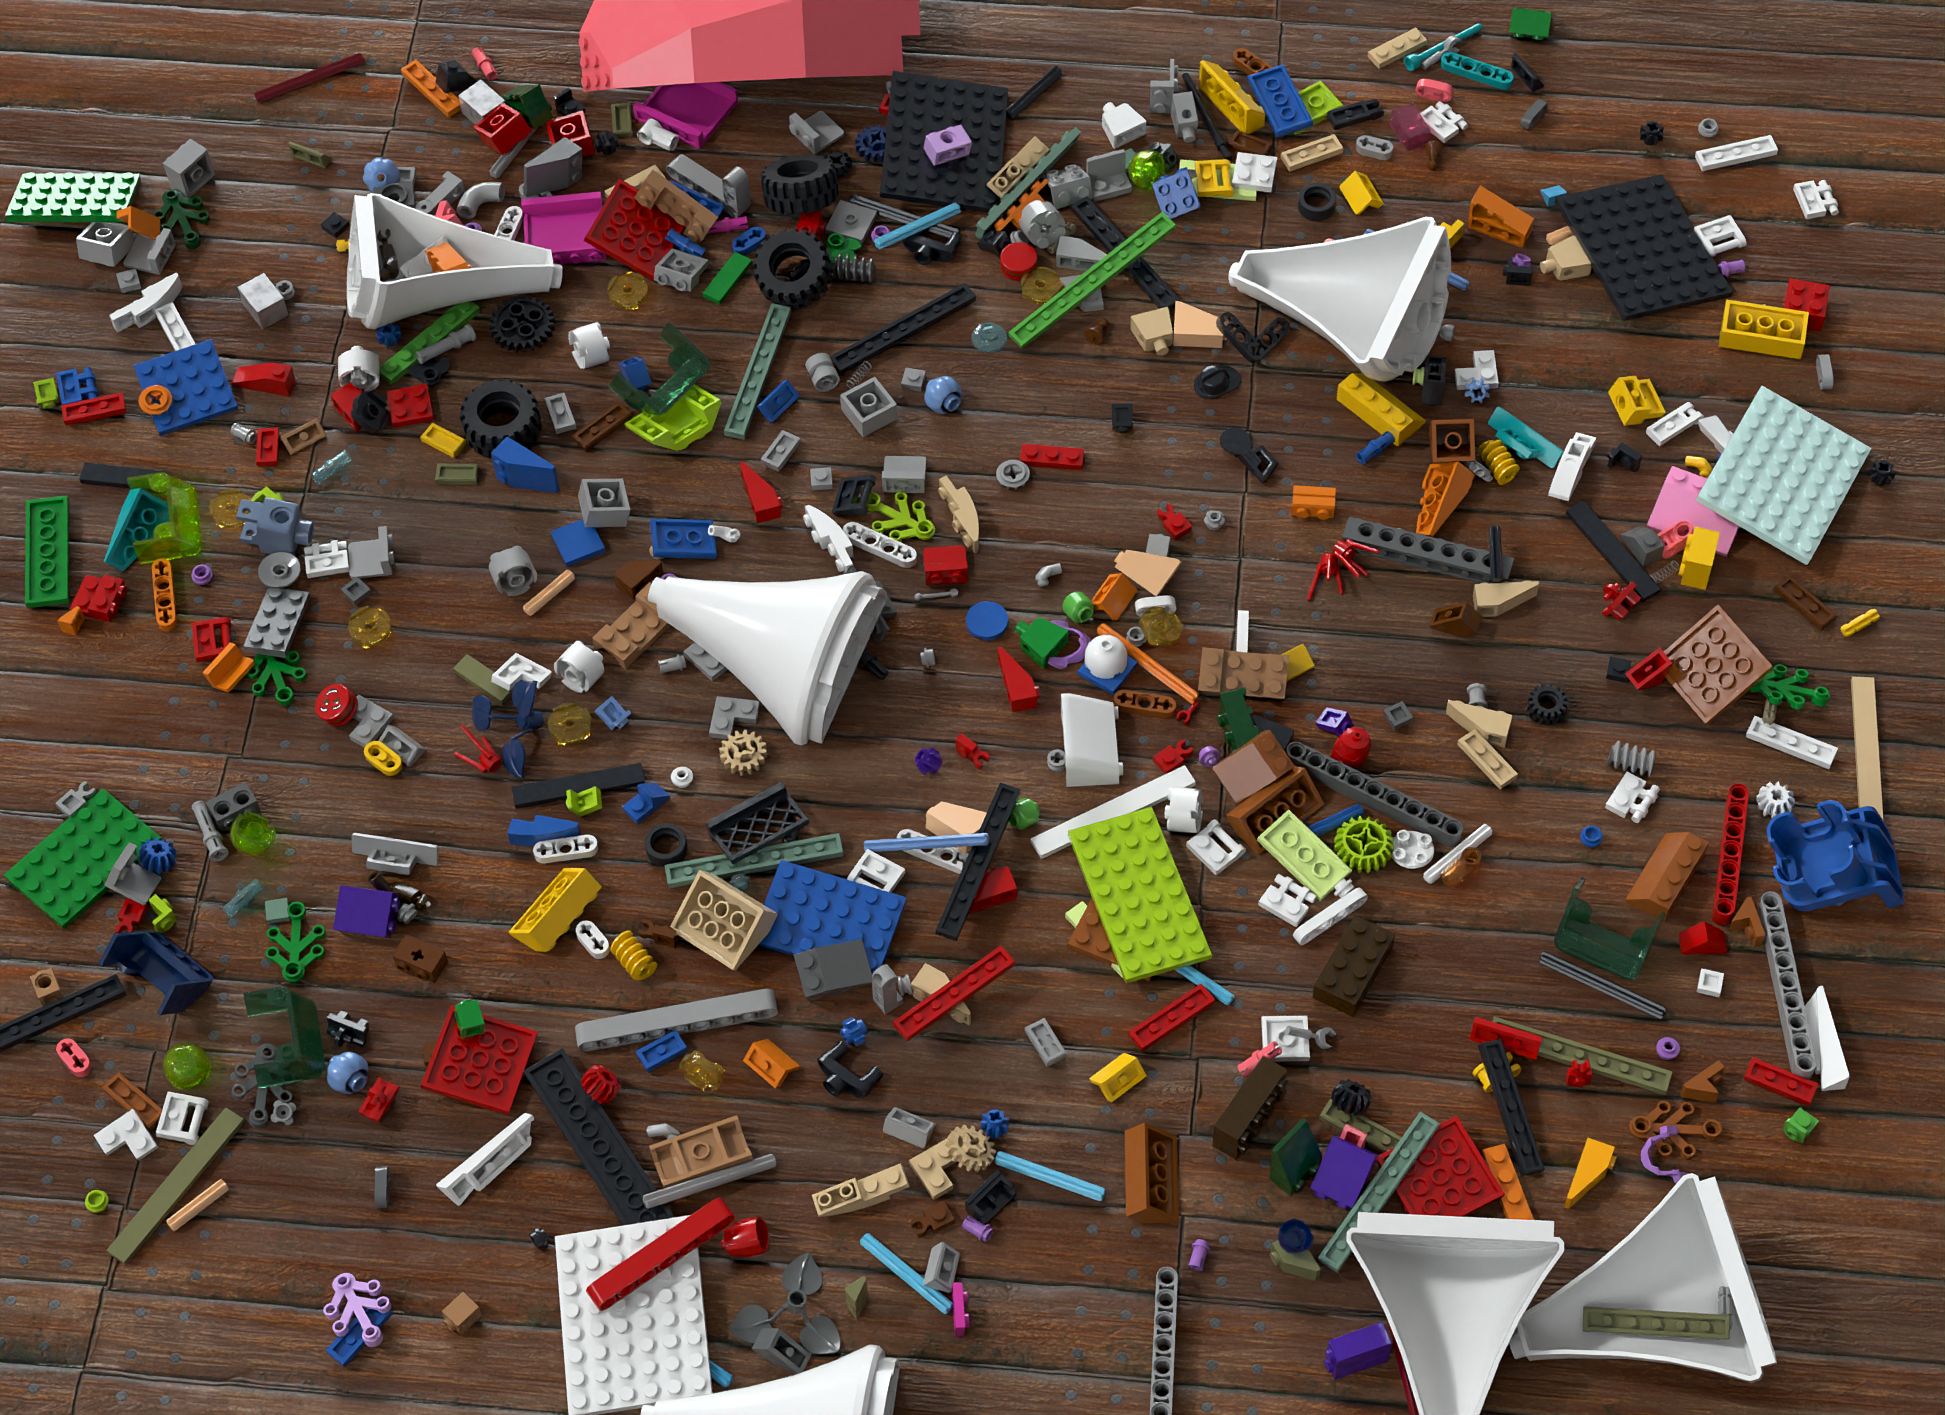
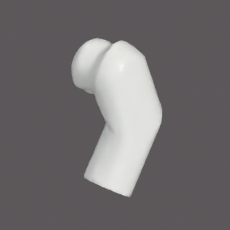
[708,525,740,543]

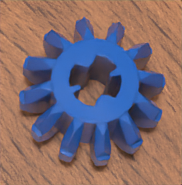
[138,837,177,874]

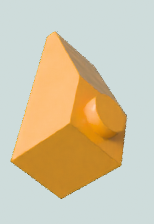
[1564,1138,1616,1209]

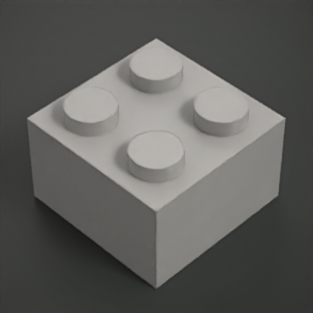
[163,139,215,198]
[76,222,134,267]
[840,377,898,437]
[578,478,630,527]

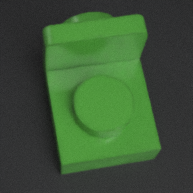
[1782,1107,1819,1144]

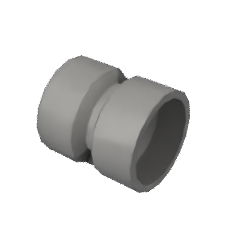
[805,353,840,392]

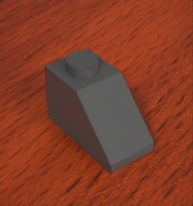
[1620,526,1664,568]
[752,1328,811,1374]

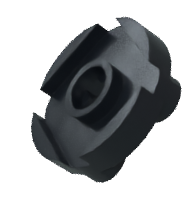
[351,391,391,434]

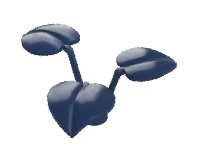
[472,681,544,778]

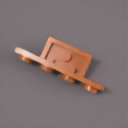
[993,179,1049,231]

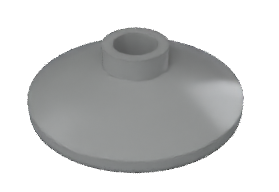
[258,552,301,588]

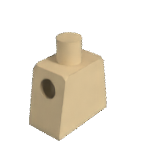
[1540,235,1592,281]
[1131,307,1173,356]

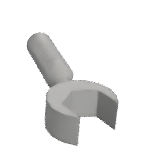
[1421,35,1461,70]
[1285,1026,1336,1049]

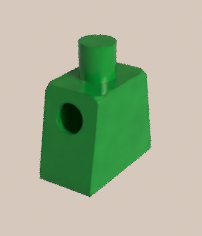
[1015,618,1068,669]

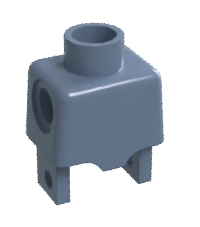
[236,497,314,555]

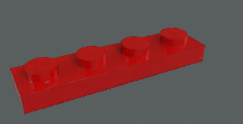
[1128,984,1215,1052]

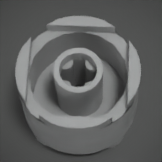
[1019,200,1066,249]
[489,546,537,596]

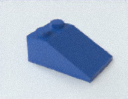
[491,437,560,493]

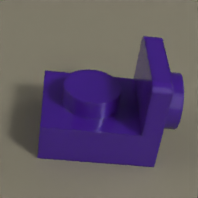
[1316,707,1354,737]

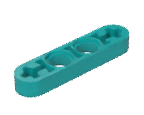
[1441,52,1514,90]

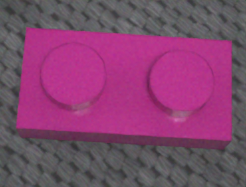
[952,1283,969,1337]

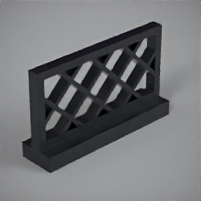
[705,782,809,865]

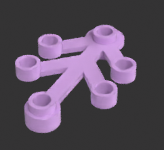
[323,1273,391,1347]

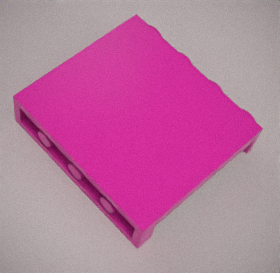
[633,82,738,149]
[521,192,607,264]

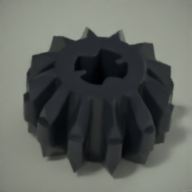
[1331,1079,1372,1116]

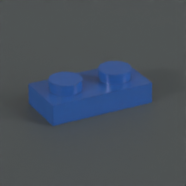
[757,380,800,422]
[636,1030,687,1073]

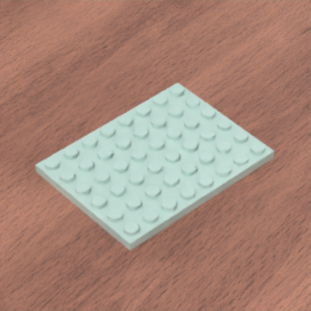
[1695,386,1871,565]

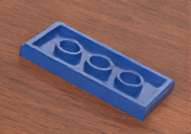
[1247,64,1313,138]

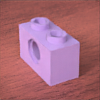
[924,125,972,166]

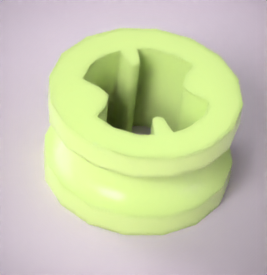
[1412,367,1424,386]

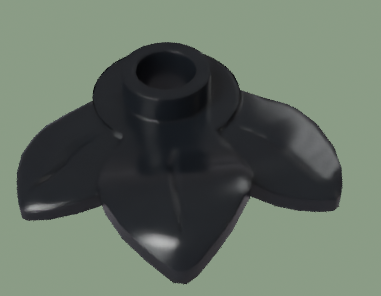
[409,357,450,386]

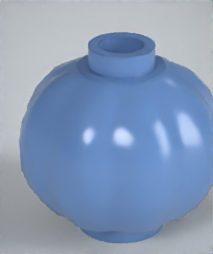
[363,157,400,192]
[924,376,962,414]
[327,1052,369,1094]

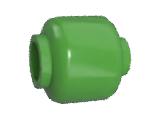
[1062,592,1094,623]
[1008,797,1039,830]

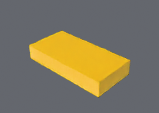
[420,423,467,458]

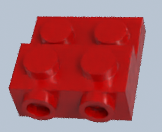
[70,575,127,622]

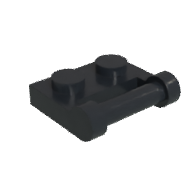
[832,474,877,517]

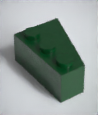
[501,85,553,129]
[1216,687,1260,754]

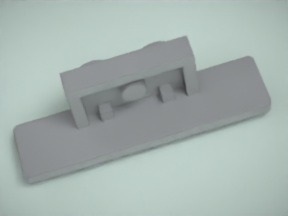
[352,833,439,875]

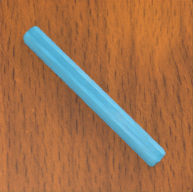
[874,203,961,250]
[1175,965,1235,1005]
[995,1151,1105,1201]
[860,1233,953,1314]

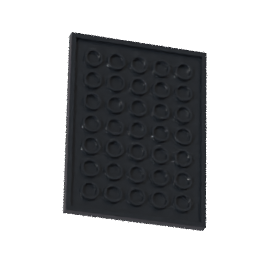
[879,71,1008,213]
[1555,174,1733,321]

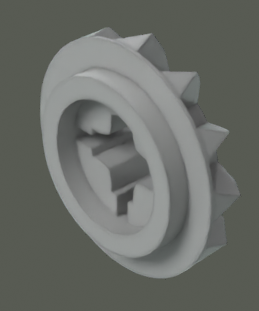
[996,460,1030,489]
[1463,460,1493,482]

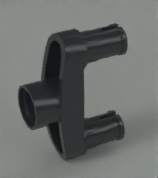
[902,230,962,265]
[817,1040,883,1098]

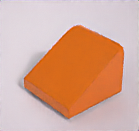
[57,606,85,635]

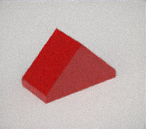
[1625,647,1673,691]
[1678,921,1727,955]

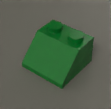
[1509,7,1551,40]

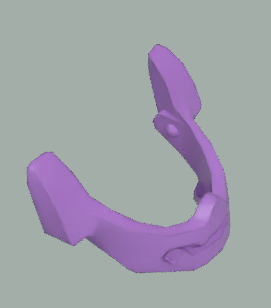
[1048,620,1091,669]
[1641,1125,1689,1183]

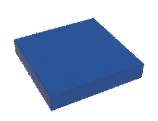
[550,519,605,567]
[1078,656,1138,695]

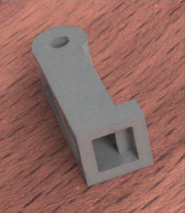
[415,171,465,216]
[872,964,903,1014]

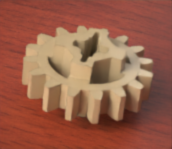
[719,730,767,776]
[945,1125,996,1172]

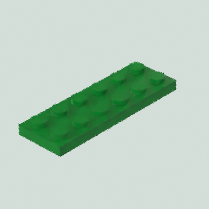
[25,495,69,608]

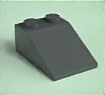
[524,137,582,197]
[794,939,872,1002]

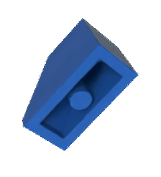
[617,357,651,392]

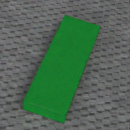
[703,252,752,305]

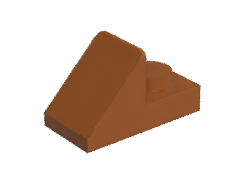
[1729,897,1766,948]
[1680,1060,1725,1103]

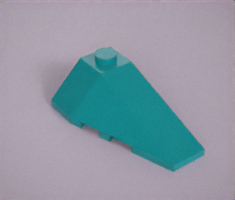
[104,488,176,572]

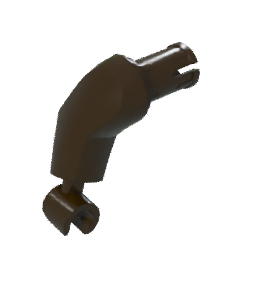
[377,228,399,282]
[367,871,431,912]

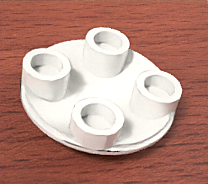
[1391,830,1434,869]

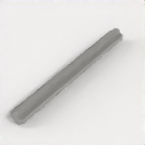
[643,1154,776,1208]

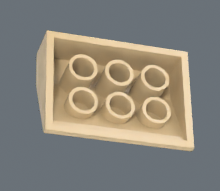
[670,870,778,971]

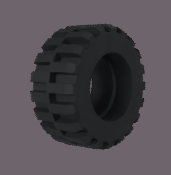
[760,154,839,215]
[753,228,833,309]
[460,379,541,458]

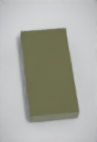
[611,103,633,138]
[435,463,479,485]

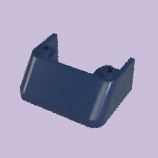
[98,930,214,1015]

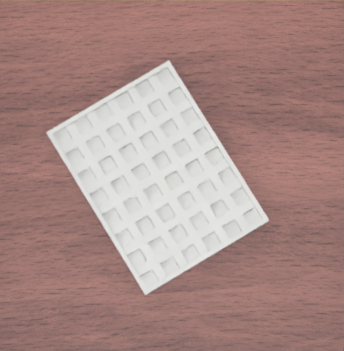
[555,1215,713,1415]

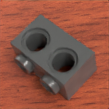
[206,782,261,832]

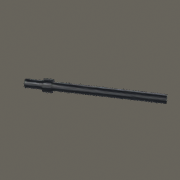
[1182,73,1232,161]

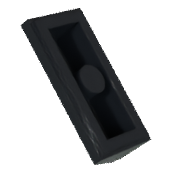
[1511,53,1544,92]

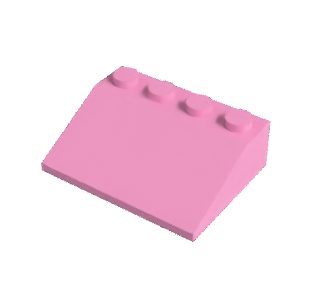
[1647,466,1740,557]

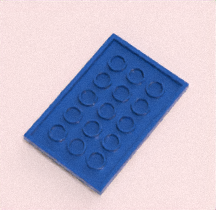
[758,860,907,974]

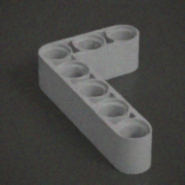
[666,154,751,218]

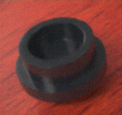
[529,1227,550,1250]

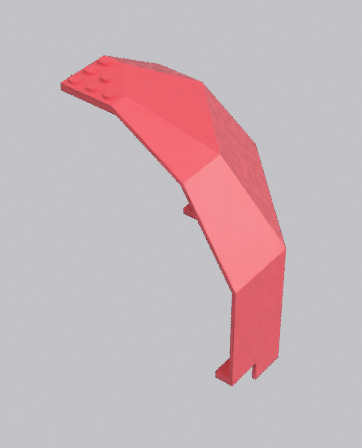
[579,0,920,92]

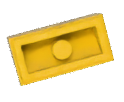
[1282,644,1315,682]

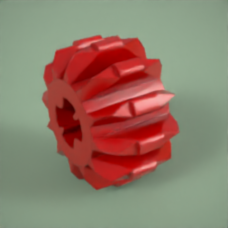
[581,1065,621,1104]

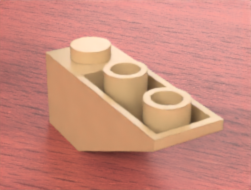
[1473,580,1539,617]
[1446,700,1512,748]
[911,963,971,1025]

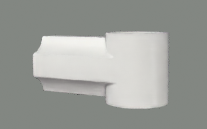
[637,119,679,151]

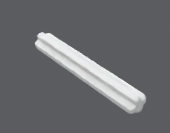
[1423,824,1492,884]

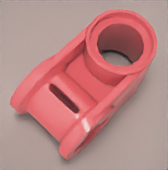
[1656,521,1694,559]

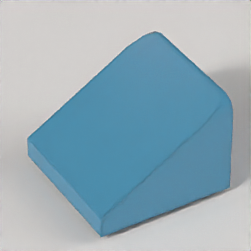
[1540,186,1567,207]

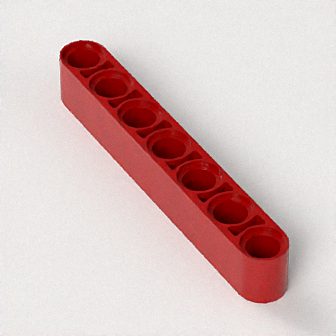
[1712,783,1749,926]
[586,1198,735,1311]

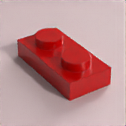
[256,427,280,467]

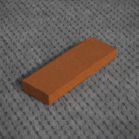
[102,1072,163,1131]

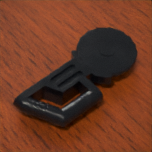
[1220,427,1278,484]

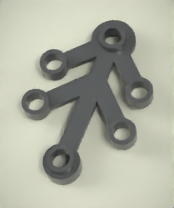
[231,1044,295,1128]

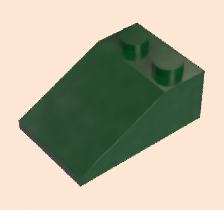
[1269,1118,1322,1197]

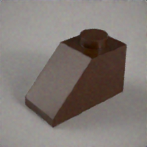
[614,560,664,600]
[1429,602,1483,637]

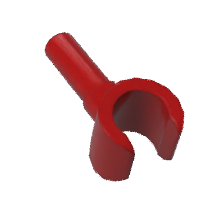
[1177,701,1199,726]

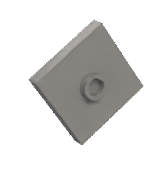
[825,200,877,244]

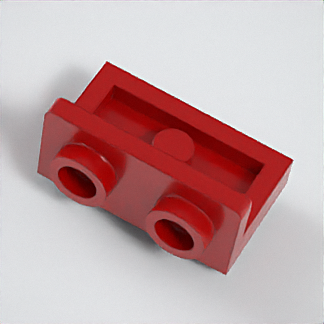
[797,210,826,241]

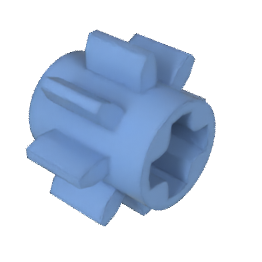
[1465,377,1490,403]

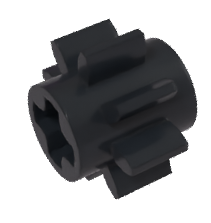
[1640,121,1664,146]
[594,131,619,155]
[1868,460,1896,487]

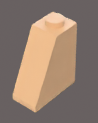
[1173,301,1227,348]
[1114,550,1182,596]
[926,801,986,854]

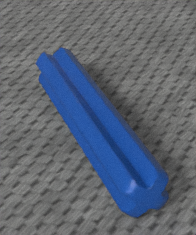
[1308,804,1364,837]

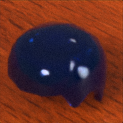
[1277,1219,1314,1255]

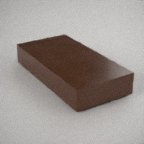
[1228,130,1272,156]

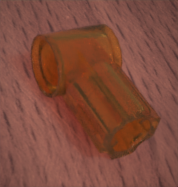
[1440,847,1481,889]

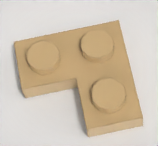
[909,1139,957,1200]

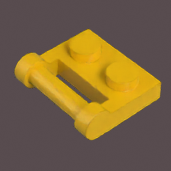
[1195,159,1234,198]

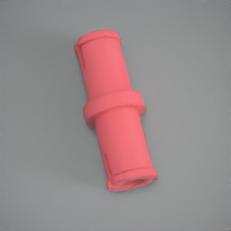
[471,47,498,81]
[1237,1041,1282,1077]

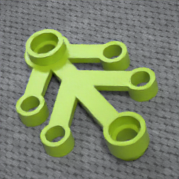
[867,491,935,542]

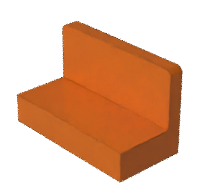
[117,206,160,241]
[1091,573,1137,620]
[203,643,255,693]
[743,1039,800,1089]

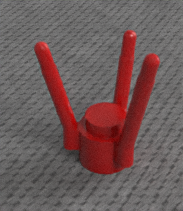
[1333,539,1379,578]
[1307,553,1344,601]
[454,725,502,773]

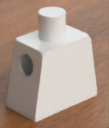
[1102,102,1146,149]

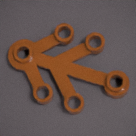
[1629,1100,1722,1160]

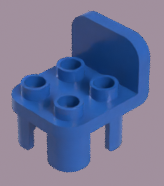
[1767,800,1905,911]

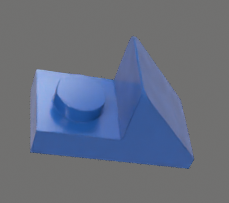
[622,782,670,825]

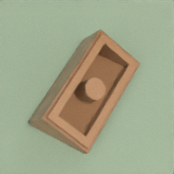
[280,418,327,455]

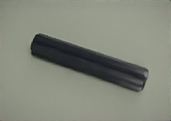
[1489,526,1503,582]

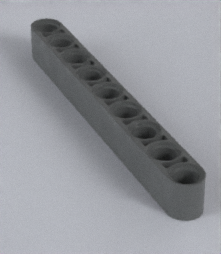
[1286,742,1463,847]

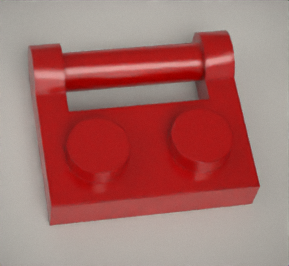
[191,617,231,662]

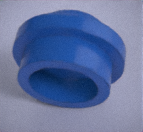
[1580,826,1603,847]

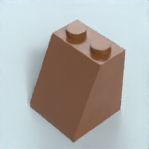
[1429,419,1475,463]

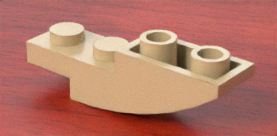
[987,136,1049,198]
[938,476,979,553]
[812,1163,910,1217]

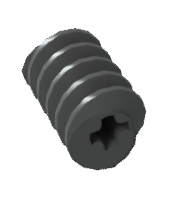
[832,253,876,283]

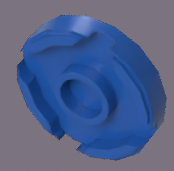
[966,601,1008,641]

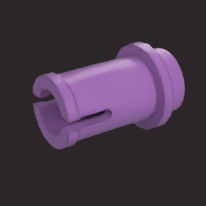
[1718,259,1745,277]
[962,1215,993,1242]
[1188,1239,1210,1272]

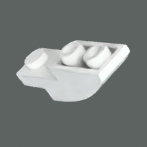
[109,272,182,333]
[1548,432,1596,501]
[803,505,854,574]

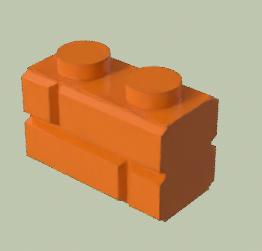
[1292,485,1336,520]

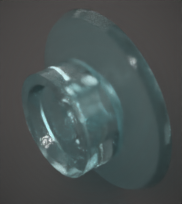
[971,322,1008,352]

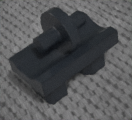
[327,1011,369,1048]

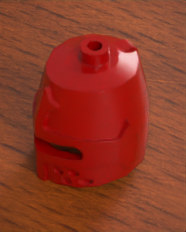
[1331,727,1371,769]
[721,1216,769,1258]

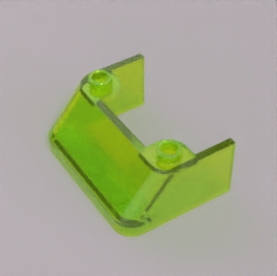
[127,472,202,564]

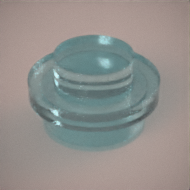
[729,874,750,891]

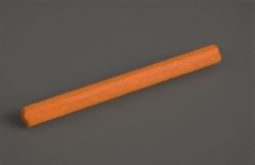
[1097,623,1199,704]

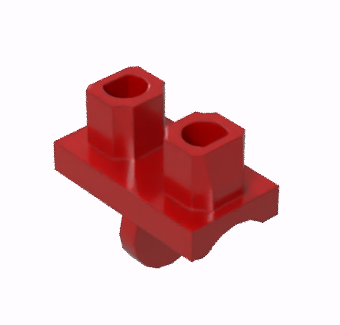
[1601,581,1641,621]
[358,1078,400,1123]

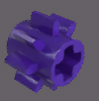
[915,747,942,775]

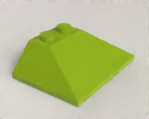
[624,383,721,451]

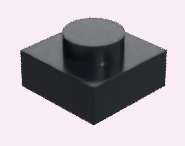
[321,212,350,238]
[1606,657,1632,683]

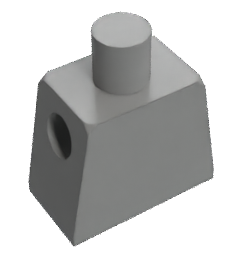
[1171,91,1198,143]

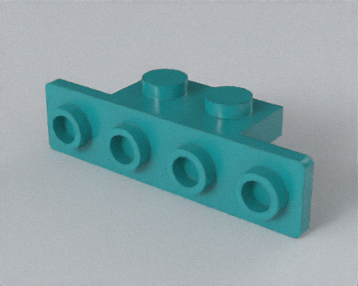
[1488,407,1564,468]

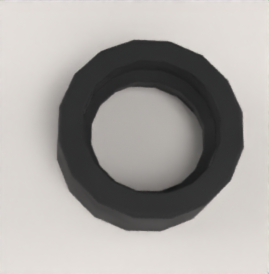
[1298,183,1336,221]
[645,823,688,867]

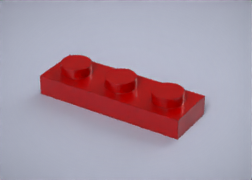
[61,392,127,426]
[1020,444,1084,470]
[1469,1017,1542,1060]
[1743,1057,1818,1106]

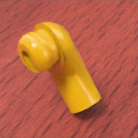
[1685,456,1713,479]

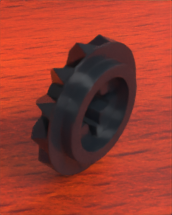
[824,150,852,177]

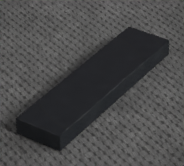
[79,462,166,492]

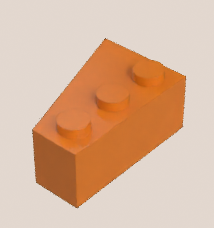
[1467,185,1534,248]
[425,242,472,273]

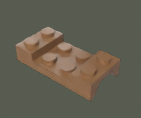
[634,170,718,245]
[592,582,671,670]
[1198,647,1289,700]
[649,1115,753,1189]

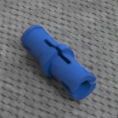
[665,228,706,257]
[1356,431,1395,464]

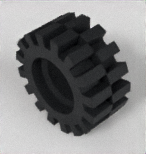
[1527,683,1568,725]

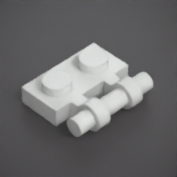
[1417,101,1468,143]
[1793,180,1839,219]
[304,540,349,578]
[1605,772,1660,823]
[1258,874,1317,927]

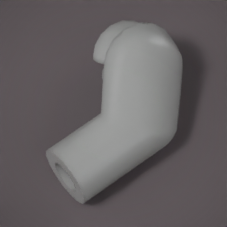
[1035,563,1062,587]
[647,1124,680,1139]

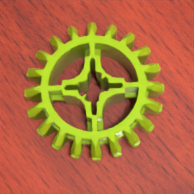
[1334,816,1394,874]

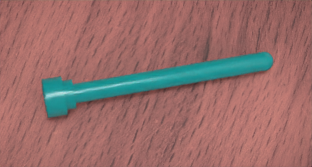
[1404,23,1482,71]

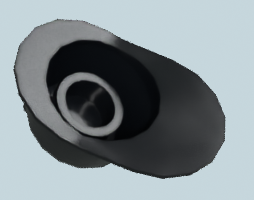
[1194,365,1241,399]

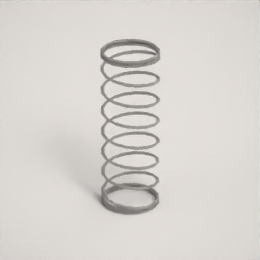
[846,361,872,389]
[1650,560,1680,584]

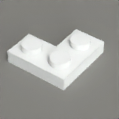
[1454,350,1498,390]
[491,653,552,691]
[94,1109,158,1161]

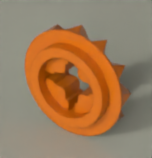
[139,385,172,416]

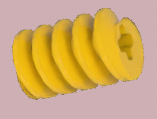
[1478,440,1520,485]
[610,931,657,981]

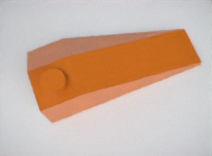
[1416,462,1475,537]

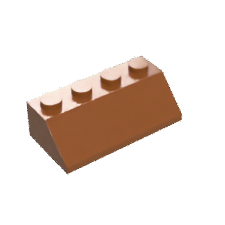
[1226,766,1324,854]
[1625,832,1709,922]
[1125,1122,1179,1223]

